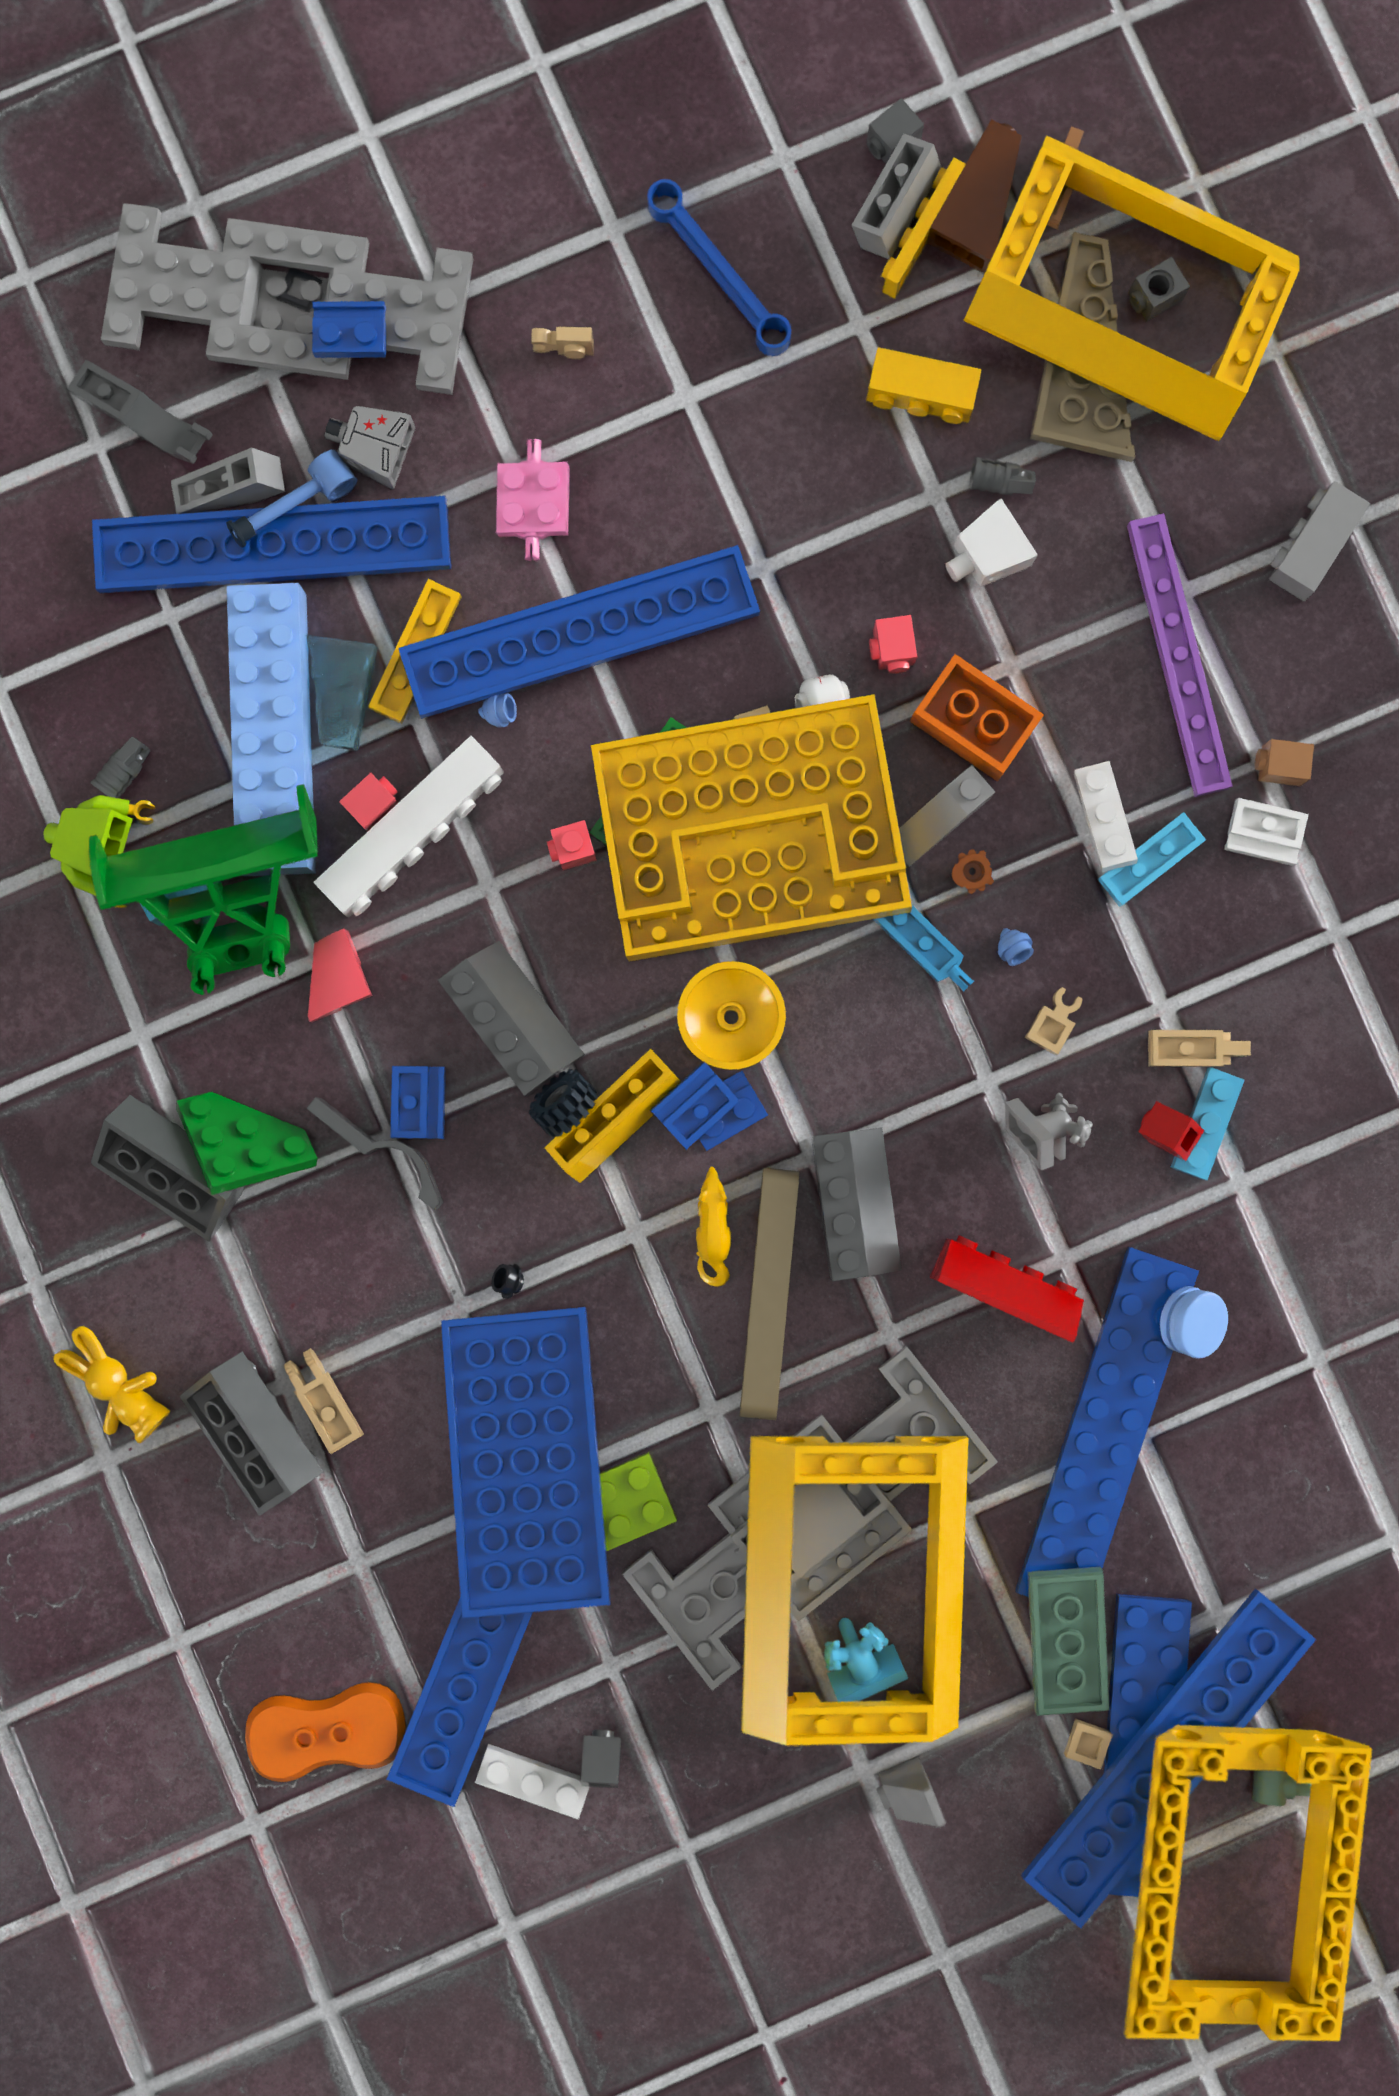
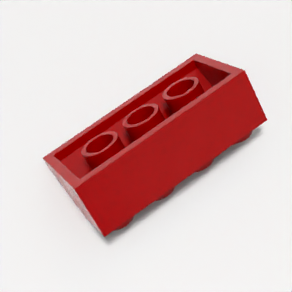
[930,1235,1084,1343]

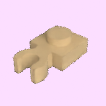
[532,327,593,359]
[1025,987,1082,1055]

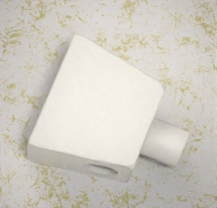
[945,499,1038,586]

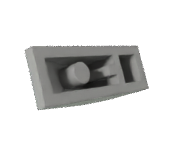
[171,448,285,514]
[899,765,995,867]
[876,1756,946,1827]

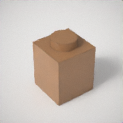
[1255,739,1314,786]

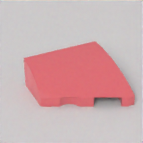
[308,928,372,1023]

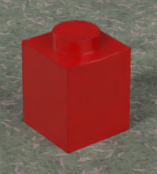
[1138,1101,1204,1161]

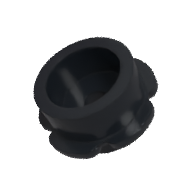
[491,1264,524,1299]

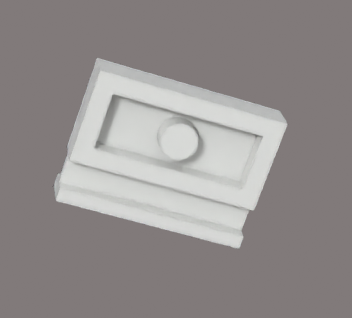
[1224,798,1309,866]

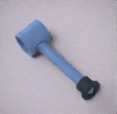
[226,450,357,547]

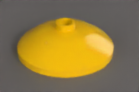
[677,961,786,1070]

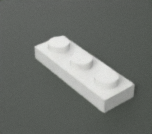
[1074,761,1138,872]
[475,1744,589,1819]

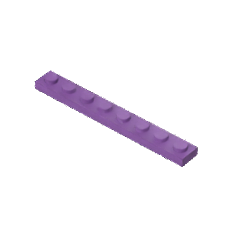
[1127,513,1233,797]

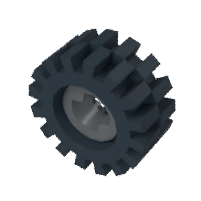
[529,1069,597,1137]

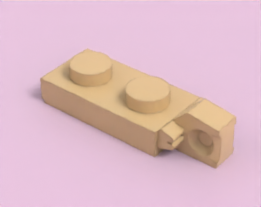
[1148,1030,1251,1067]

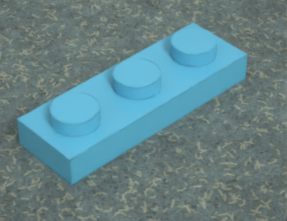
[1097,812,1206,907]
[1171,1067,1244,1180]

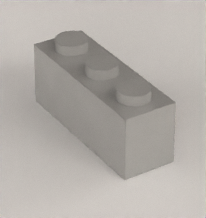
[851,134,941,259]
[1269,481,1371,601]

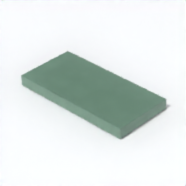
[1028,1567,1109,1716]

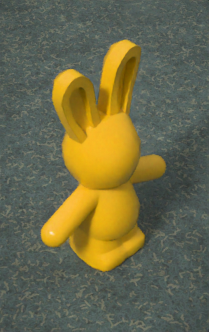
[54,1326,170,1443]

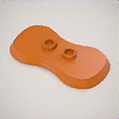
[245,1682,406,1782]

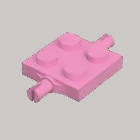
[496,439,569,561]

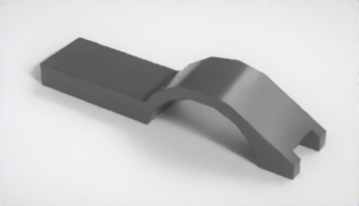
[67,360,213,464]
[307,1097,444,1210]

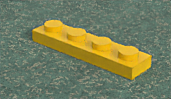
[881,158,966,299]
[368,579,461,724]

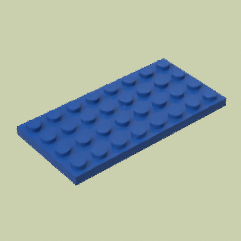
[441,1307,611,1618]

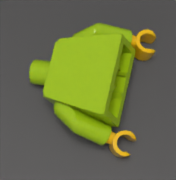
[43,795,155,908]

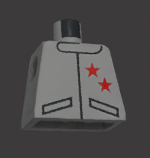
[325,406,415,489]

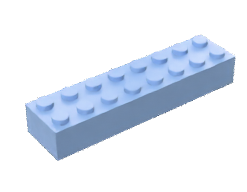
[227,583,315,876]

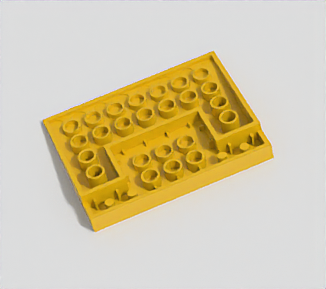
[591,694,912,961]

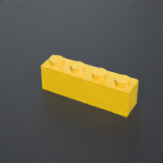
[544,1049,681,1183]

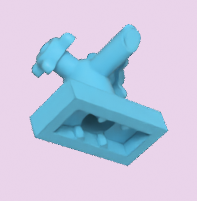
[824,1618,909,1702]

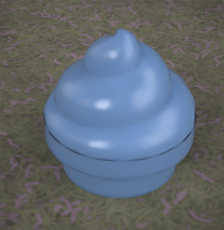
[478,694,517,727]
[998,928,1034,966]

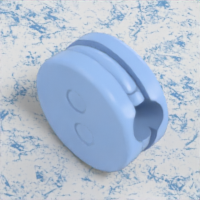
[1160,1286,1228,1358]

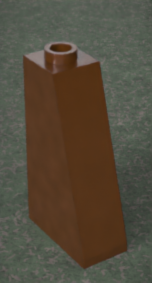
[927,119,1022,274]

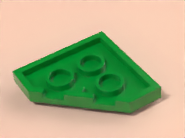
[176,1092,318,1195]

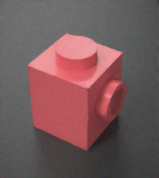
[869,615,917,673]
[339,773,399,832]
[546,820,597,870]

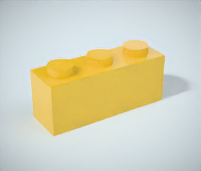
[866,347,982,424]

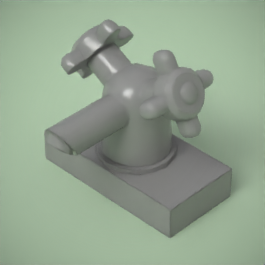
[1005,1093,1093,1170]

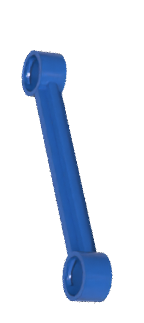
[647,179,791,356]

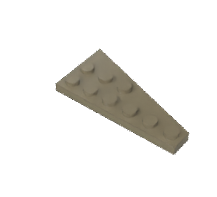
[1030,232,1135,462]

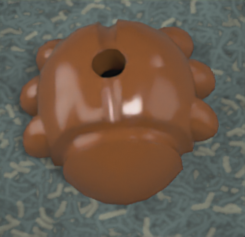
[951,849,994,894]

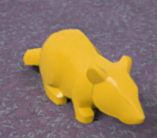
[696,1167,731,1287]

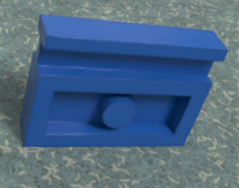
[312,301,386,358]
[650,1062,740,1150]
[390,1066,446,1139]
[699,1070,768,1151]

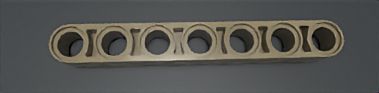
[740,1168,799,1421]

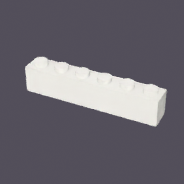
[313,735,504,918]

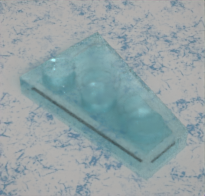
[306,635,377,751]

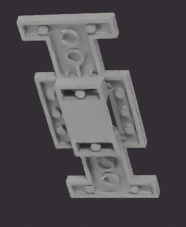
[101,203,473,395]
[622,1346,998,1691]

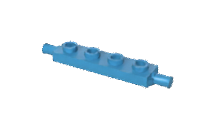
[873,905,974,992]

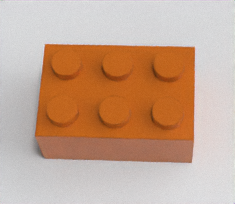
[910,654,1044,781]

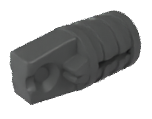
[969,457,1036,495]
[90,737,151,799]

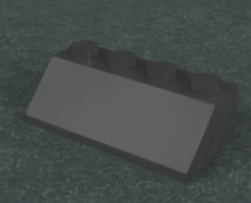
[438,941,585,1097]
[91,1095,245,1241]
[811,1127,902,1281]
[179,1351,323,1516]

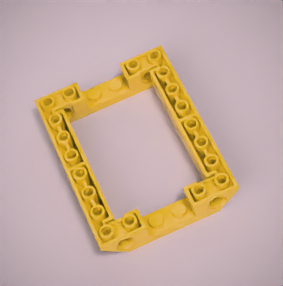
[963,135,1299,441]
[741,1436,968,1745]
[1124,1725,1372,2041]

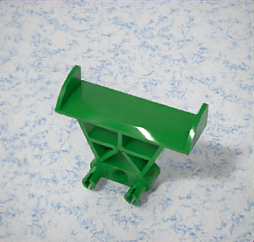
[89,784,318,995]

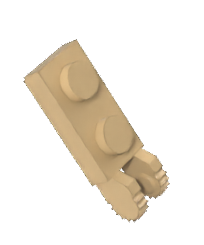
[284,1348,364,1454]

